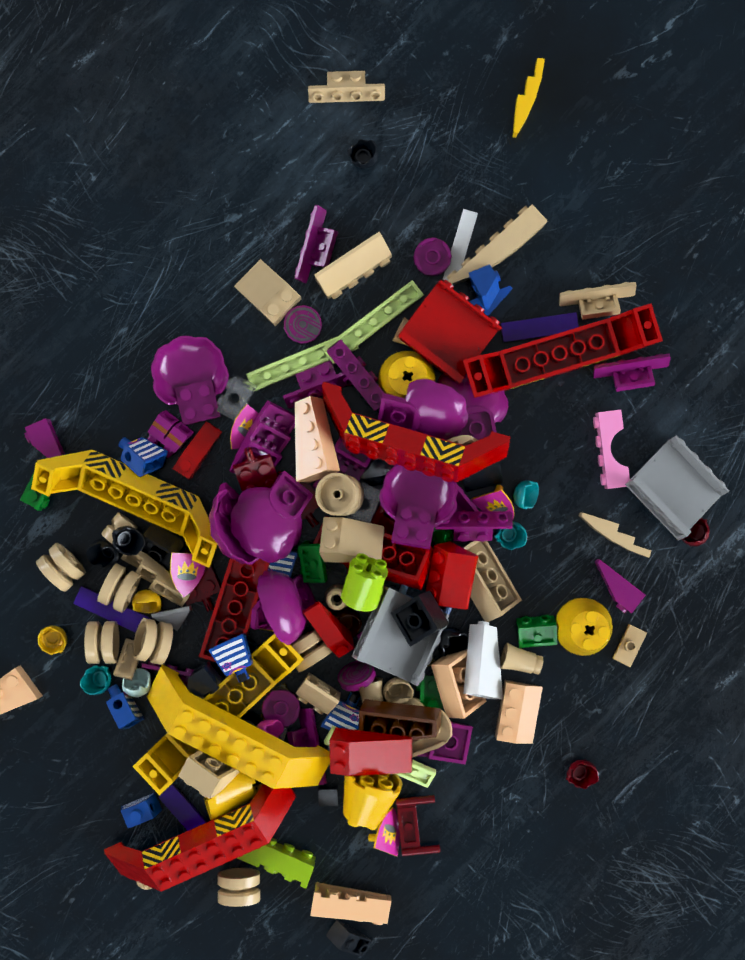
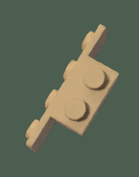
[308,71,385,103]
[559,282,637,320]

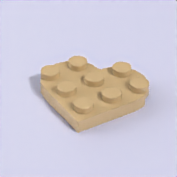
[395,697,452,757]

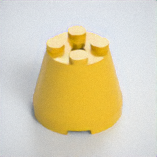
[378,351,435,398]
[555,598,613,656]
[204,772,257,820]
[343,774,403,830]

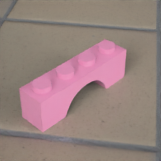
[593,410,630,489]

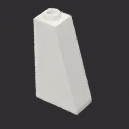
[463,621,503,699]

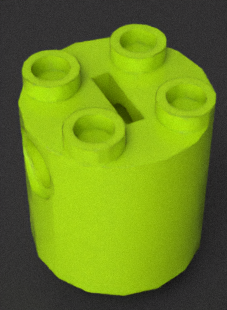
[341,553,388,612]

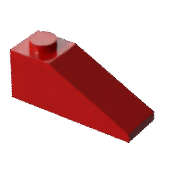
[172,421,222,480]
[303,601,355,658]

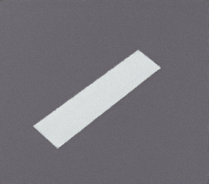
[442,209,478,281]

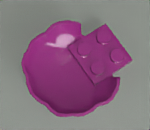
[151,336,229,425]
[436,373,509,440]
[378,379,468,440]
[379,464,458,550]
[230,470,313,563]
[209,483,260,565]
[257,570,316,645]

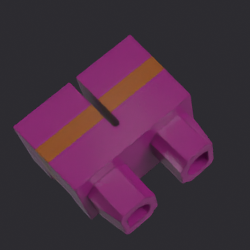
[147,410,194,458]

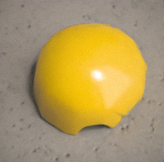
[132,590,161,613]
[38,625,67,655]

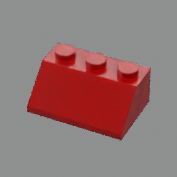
[426,541,478,610]

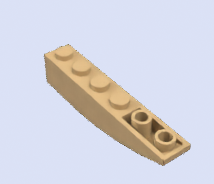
[447,204,548,285]

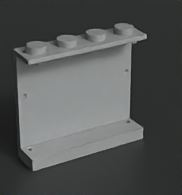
[625,435,729,541]
[351,586,449,686]

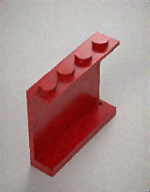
[397,280,502,384]

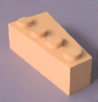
[295,396,340,483]
[0,665,43,714]
[310,882,391,925]

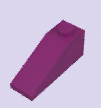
[24,418,65,458]
[595,559,646,613]

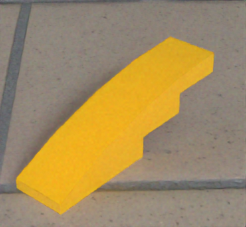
[512,58,545,138]

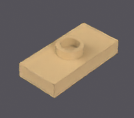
[612,624,647,667]
[113,638,139,681]

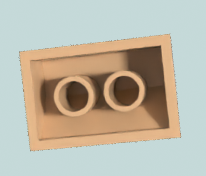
[431,649,487,719]
[495,680,542,744]

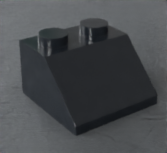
[463,461,503,492]
[141,523,186,573]
[391,590,449,647]

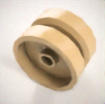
[315,473,364,516]
[36,543,86,592]
[97,563,141,613]
[133,618,173,665]
[84,621,120,664]
[290,629,332,672]
[217,868,261,907]

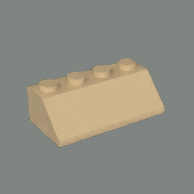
[314,232,392,299]
[462,541,522,622]

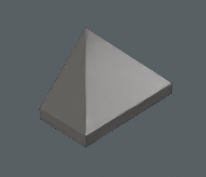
[151,605,192,631]

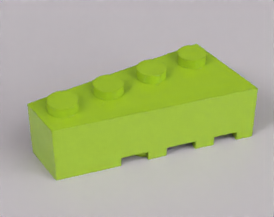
[237,838,316,889]

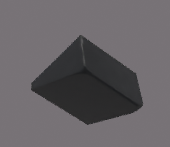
[318,786,338,807]

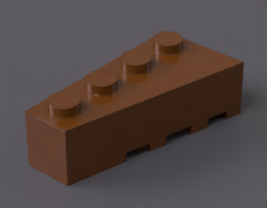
[359,699,441,740]

